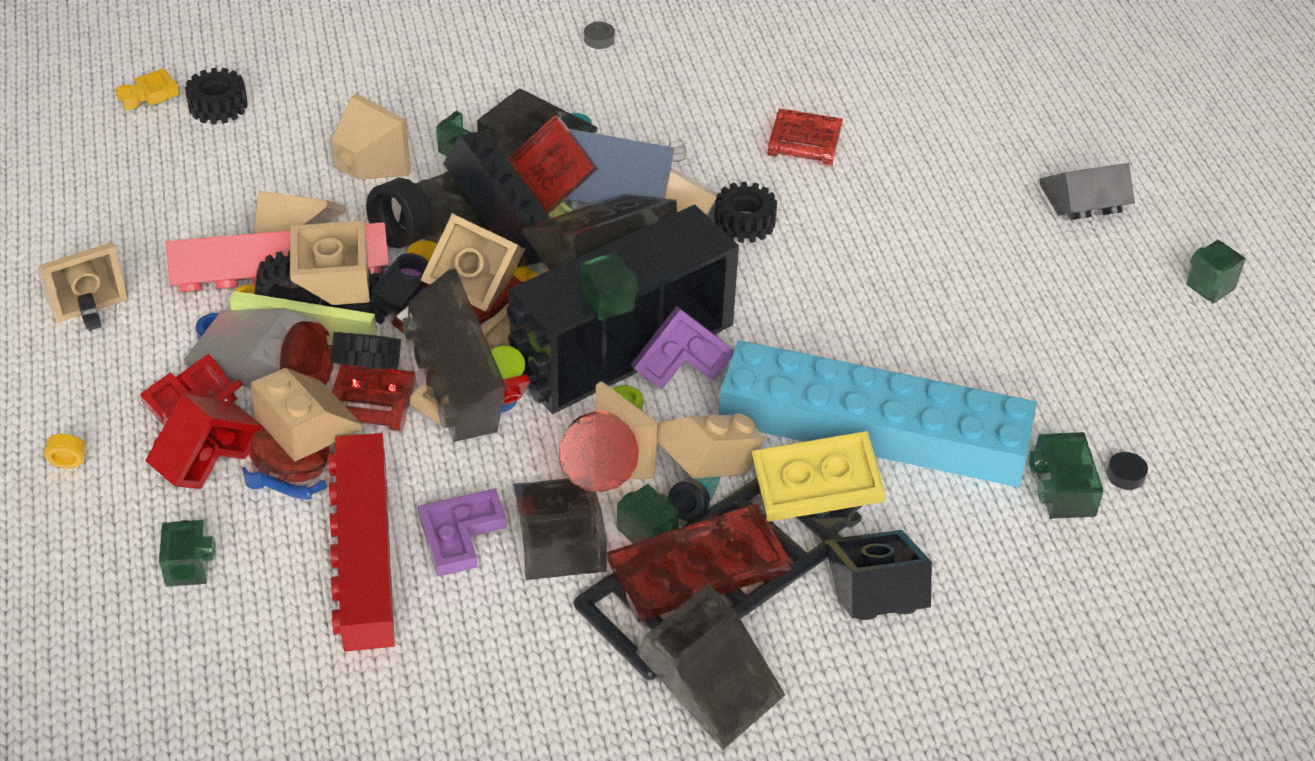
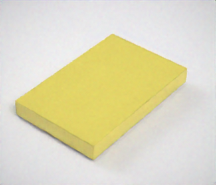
[752,431,886,522]

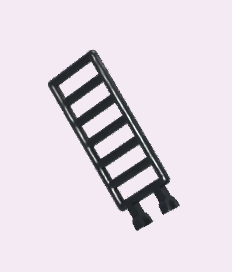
[573,477,862,681]

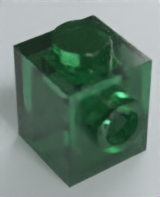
[1186,239,1246,304]
[580,252,639,320]
[617,484,679,553]
[159,520,216,587]

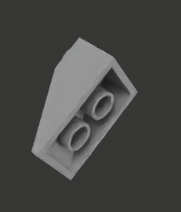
[184,309,321,388]

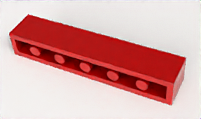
[328,433,395,652]

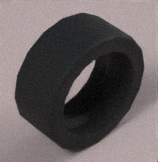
[366,177,432,249]

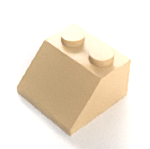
[290,221,370,305]
[37,242,128,323]
[251,368,362,462]
[657,413,766,479]

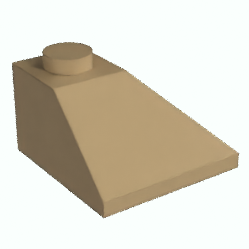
[331,94,411,179]
[253,191,346,233]
[421,214,525,312]

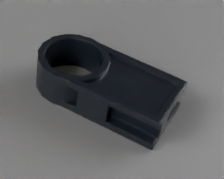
[369,253,429,316]

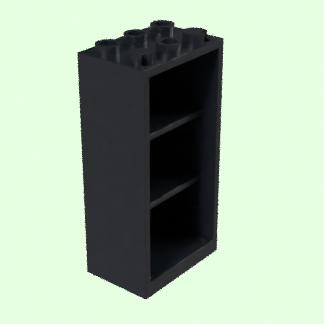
[506,204,739,414]

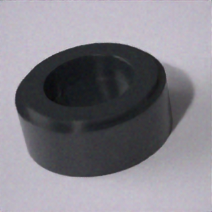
[77,293,102,331]
[1107,452,1148,490]
[668,479,710,521]

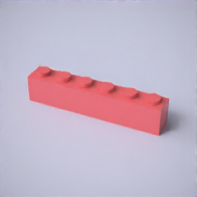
[165,222,389,292]

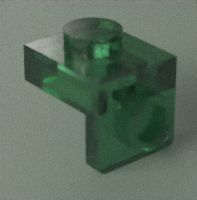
[436,111,472,156]

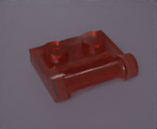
[767,108,843,166]
[331,365,416,432]

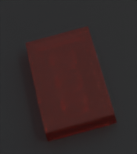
[607,504,791,622]

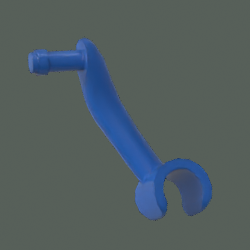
[242,459,327,500]

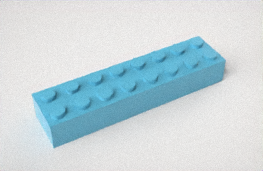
[718,340,1037,487]

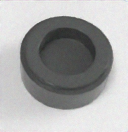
[584,21,615,49]

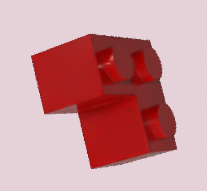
[145,393,263,489]

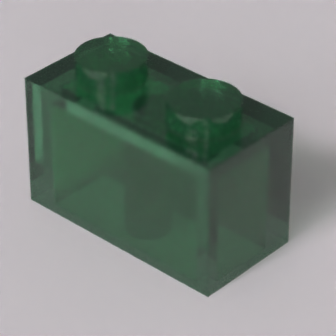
[1029,432,1104,519]

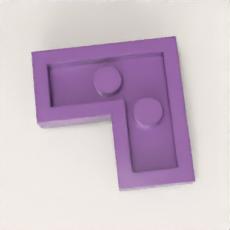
[631,306,734,389]
[418,488,506,577]

